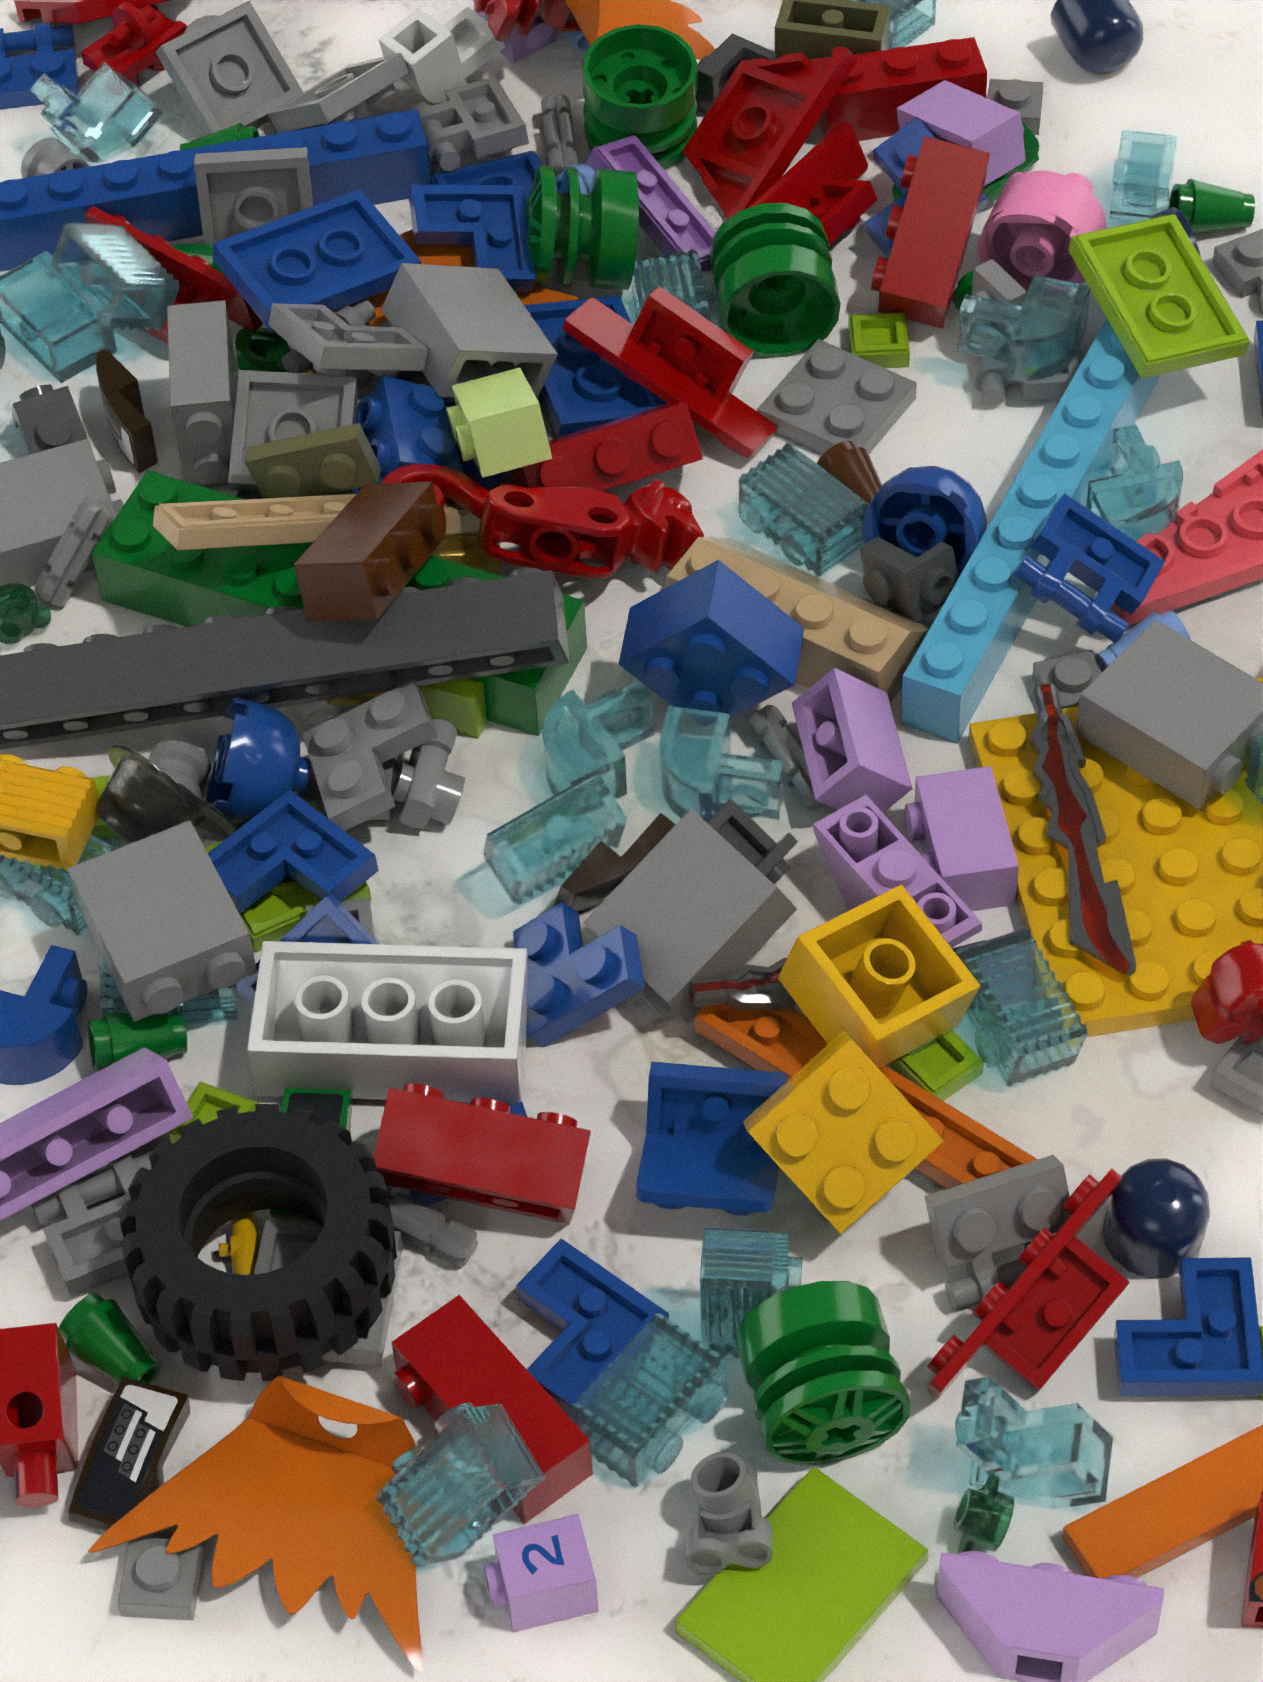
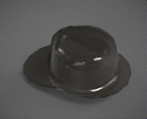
[96,745,237,844]

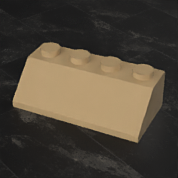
[667,537,930,703]

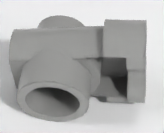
[392,719,465,828]
[686,1452,773,1575]

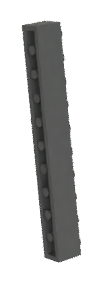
[0,568,570,750]

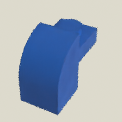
[0,945,88,1085]

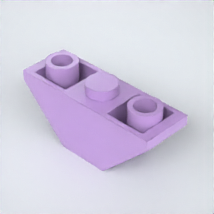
[813,795,982,948]
[937,1551,1165,1682]

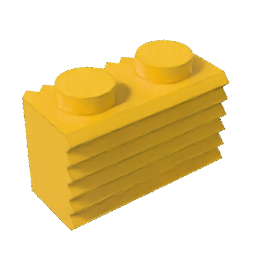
[0,754,102,872]

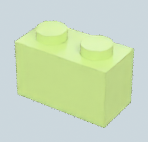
[446,367,552,478]

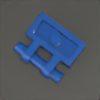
[0,22,81,110]
[1013,493,1165,643]

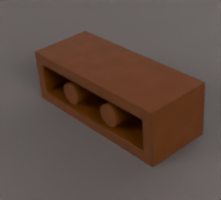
[294,482,446,622]

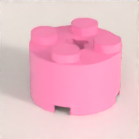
[977,171,1106,301]

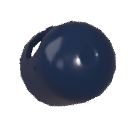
[1050,0,1144,74]
[1103,1158,1210,1278]

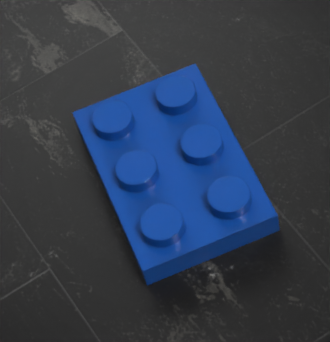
[212,189,421,334]
[524,296,667,438]

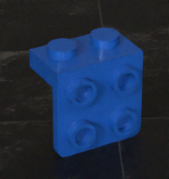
[349,375,463,494]
[636,1062,787,1216]

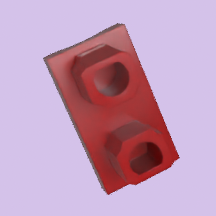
[81,2,187,98]

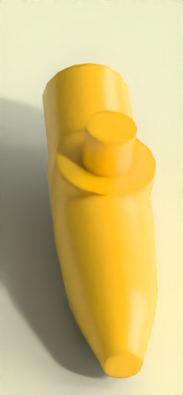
[219,1211,259,1275]

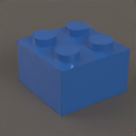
[619,560,804,730]

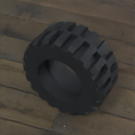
[120,1104,397,1382]

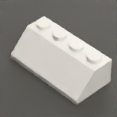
[247,941,527,1104]

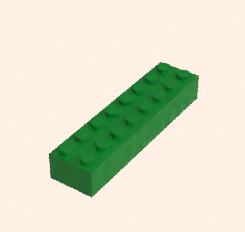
[92,470,587,736]

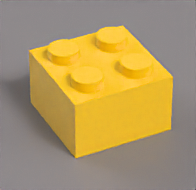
[778,884,981,1068]
[743,1031,944,1235]

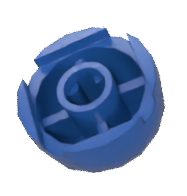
[862,466,988,577]
[206,697,311,825]

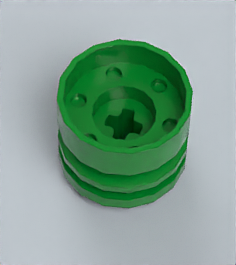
[582,24,698,170]
[526,165,639,290]
[710,203,841,358]
[735,1281,911,1465]

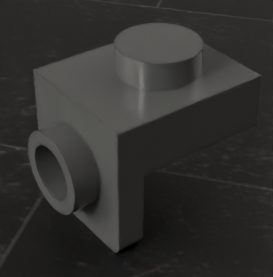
[696,33,777,115]
[12,384,91,455]
[859,536,959,623]
[707,798,798,884]

